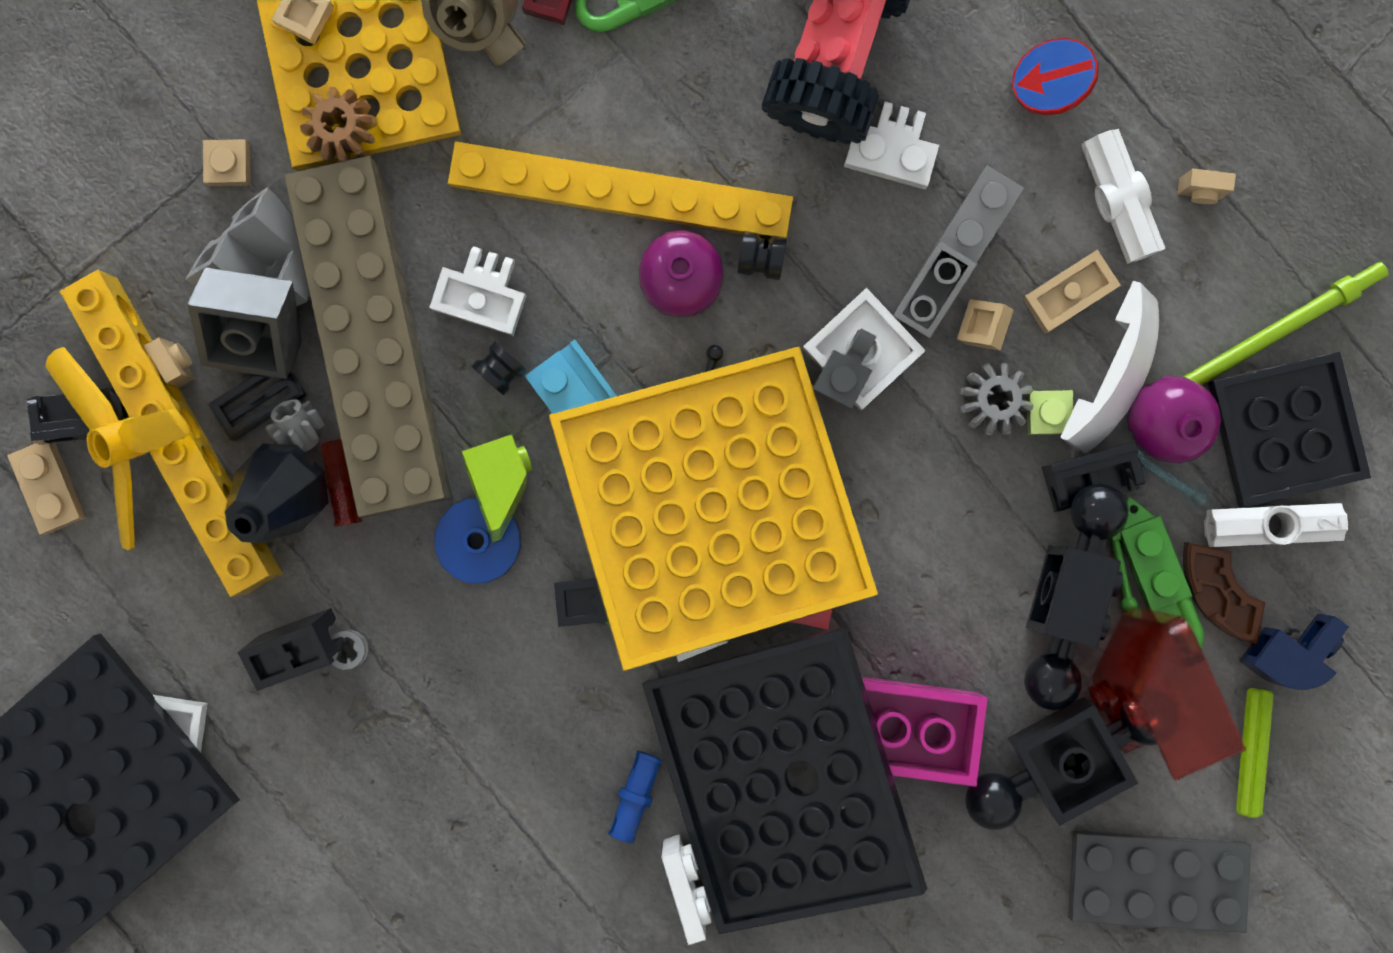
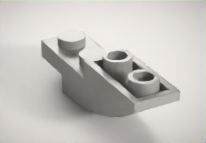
[893,165,1024,338]

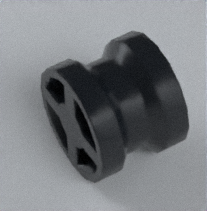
[472,341,527,396]

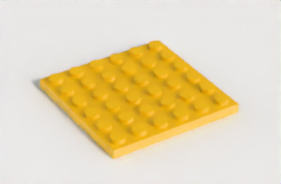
[549,346,878,671]

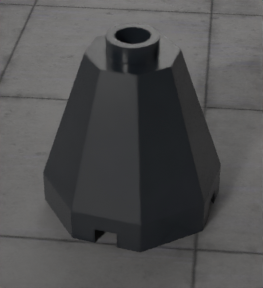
[225,443,329,543]

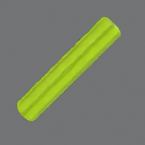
[1236,688,1274,818]

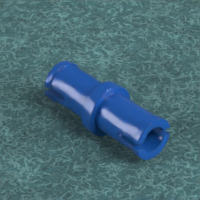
[608,750,663,844]

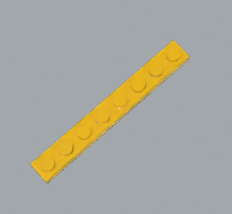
[448,141,793,239]

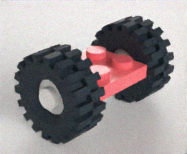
[761,0,910,144]

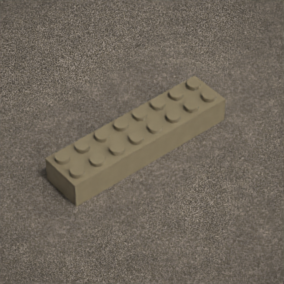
[284,156,453,517]

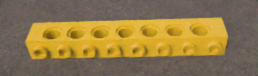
[60,270,283,597]

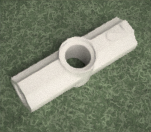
[1081,129,1166,264]
[1204,503,1348,547]

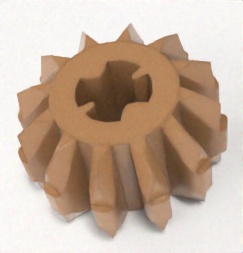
[300,87,377,162]

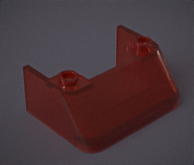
[1088,608,1246,781]

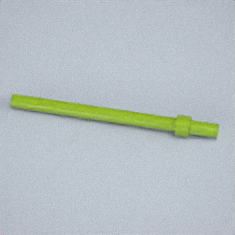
[1183,261,1389,385]

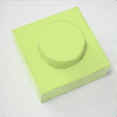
[1026,390,1073,435]

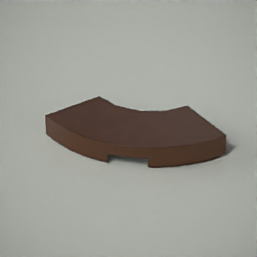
[1183,542,1265,645]

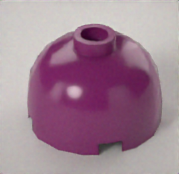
[638,230,724,317]
[1127,375,1221,464]

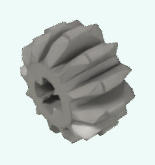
[959,363,1034,436]

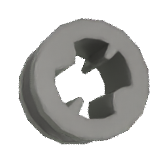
[331,630,369,670]

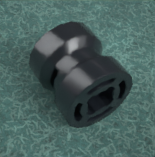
[737,231,787,281]

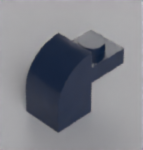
[1239,614,1349,690]

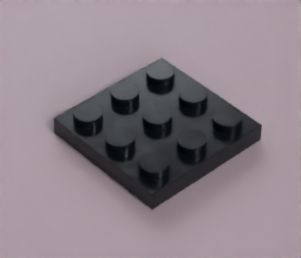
[1208,351,1371,508]

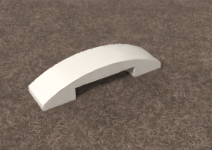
[1060,281,1159,454]

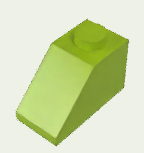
[462,434,532,543]

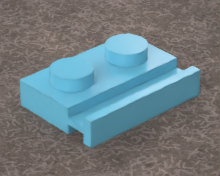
[525,339,617,414]

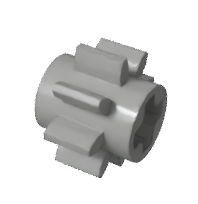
[266,400,325,452]

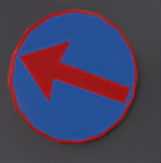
[1012,38,1099,115]

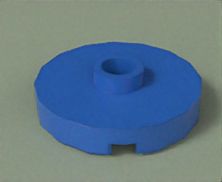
[434,498,521,583]

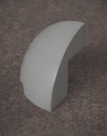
[186,187,310,306]

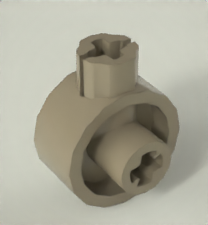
[421,0,526,67]

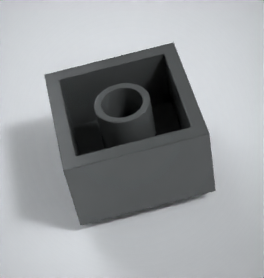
[187,267,302,379]

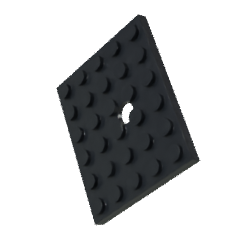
[642,627,928,934]
[0,634,240,953]

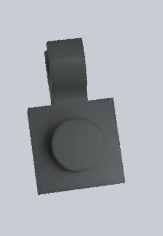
[812,328,877,409]

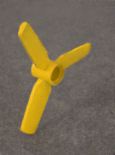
[45,347,190,551]

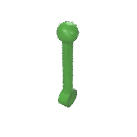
[1109,532,1138,613]

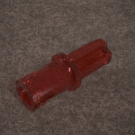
[320,439,363,527]

